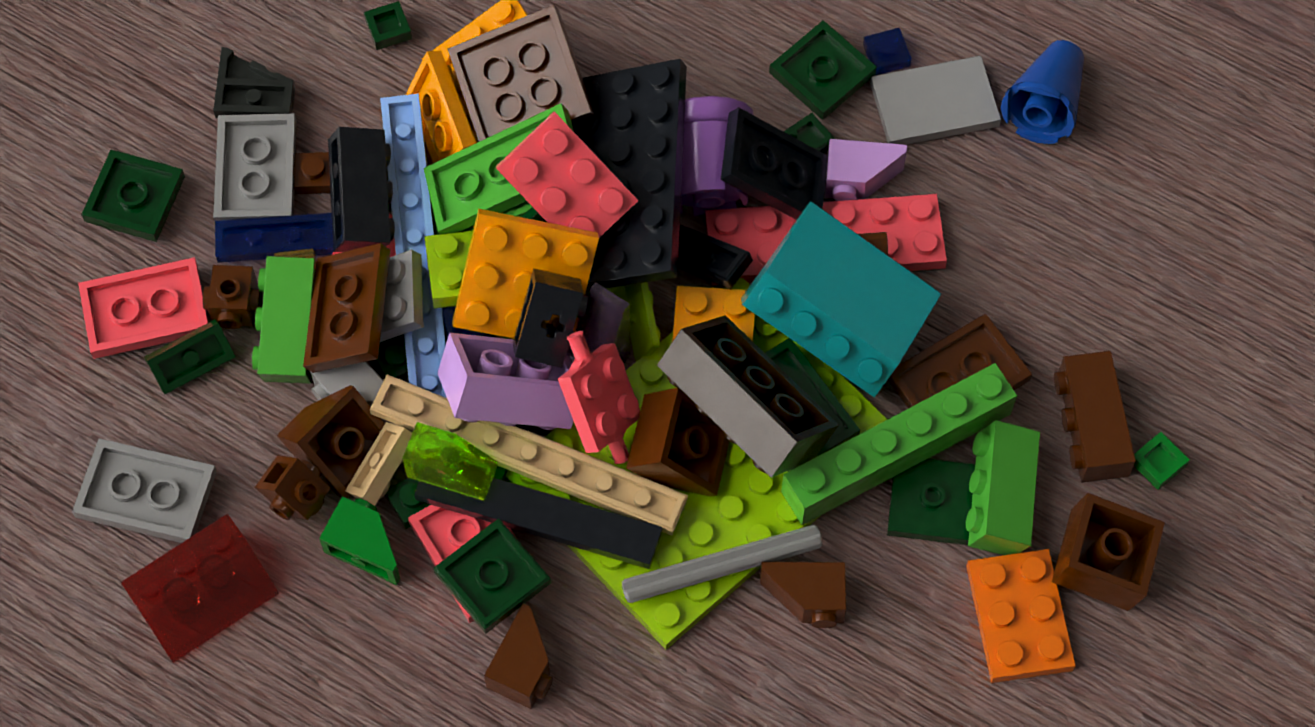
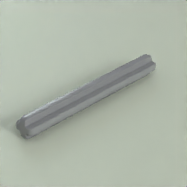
[622,525,822,603]

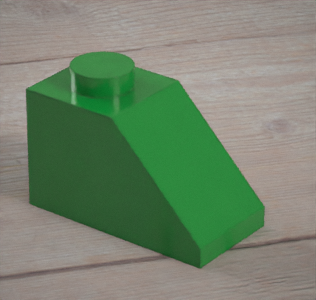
[319,496,400,585]

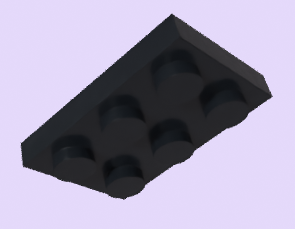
[721,107,828,220]

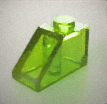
[402,422,498,501]

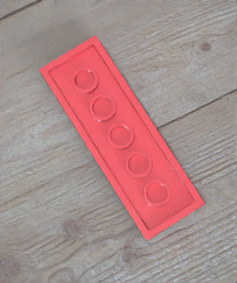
[705,194,947,286]

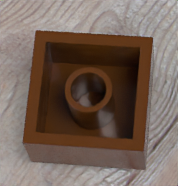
[1052,493,1165,611]

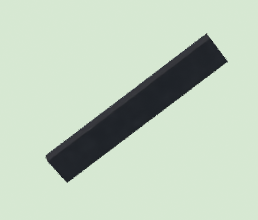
[414,458,662,569]

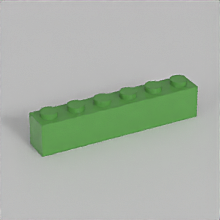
[781,363,1017,525]

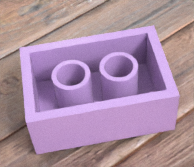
[437,332,573,430]

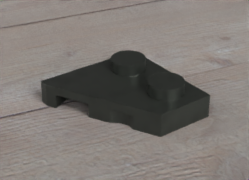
[213,47,295,118]

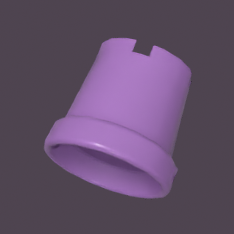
[680,96,753,216]

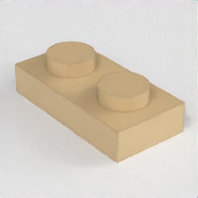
[345,422,416,506]

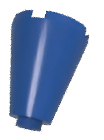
[1001,40,1084,144]

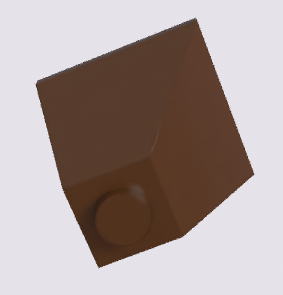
[277,385,385,498]

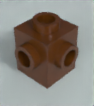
[203,265,262,329]
[254,455,331,521]

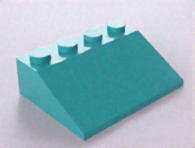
[741,201,941,398]

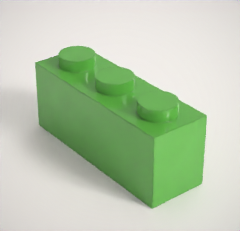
[252,256,316,384]
[966,420,1040,555]

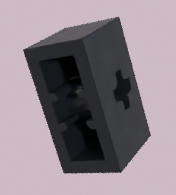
[513,268,588,368]

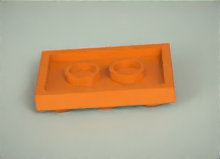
[966,549,1075,683]

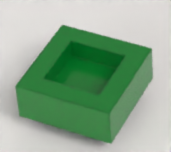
[1134,432,1190,490]

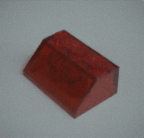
[120,514,279,663]

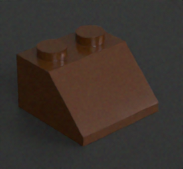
[626,388,729,497]

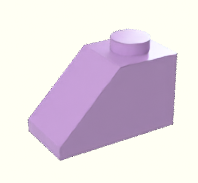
[825,139,907,201]

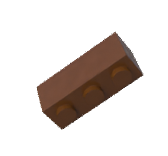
[1054,351,1136,483]

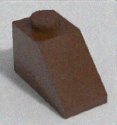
[760,562,846,628]
[484,603,553,709]

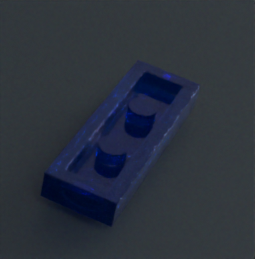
[215,213,333,263]

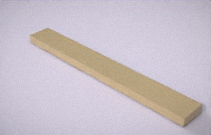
[370,374,688,536]

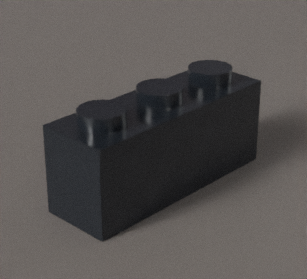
[328,127,395,252]

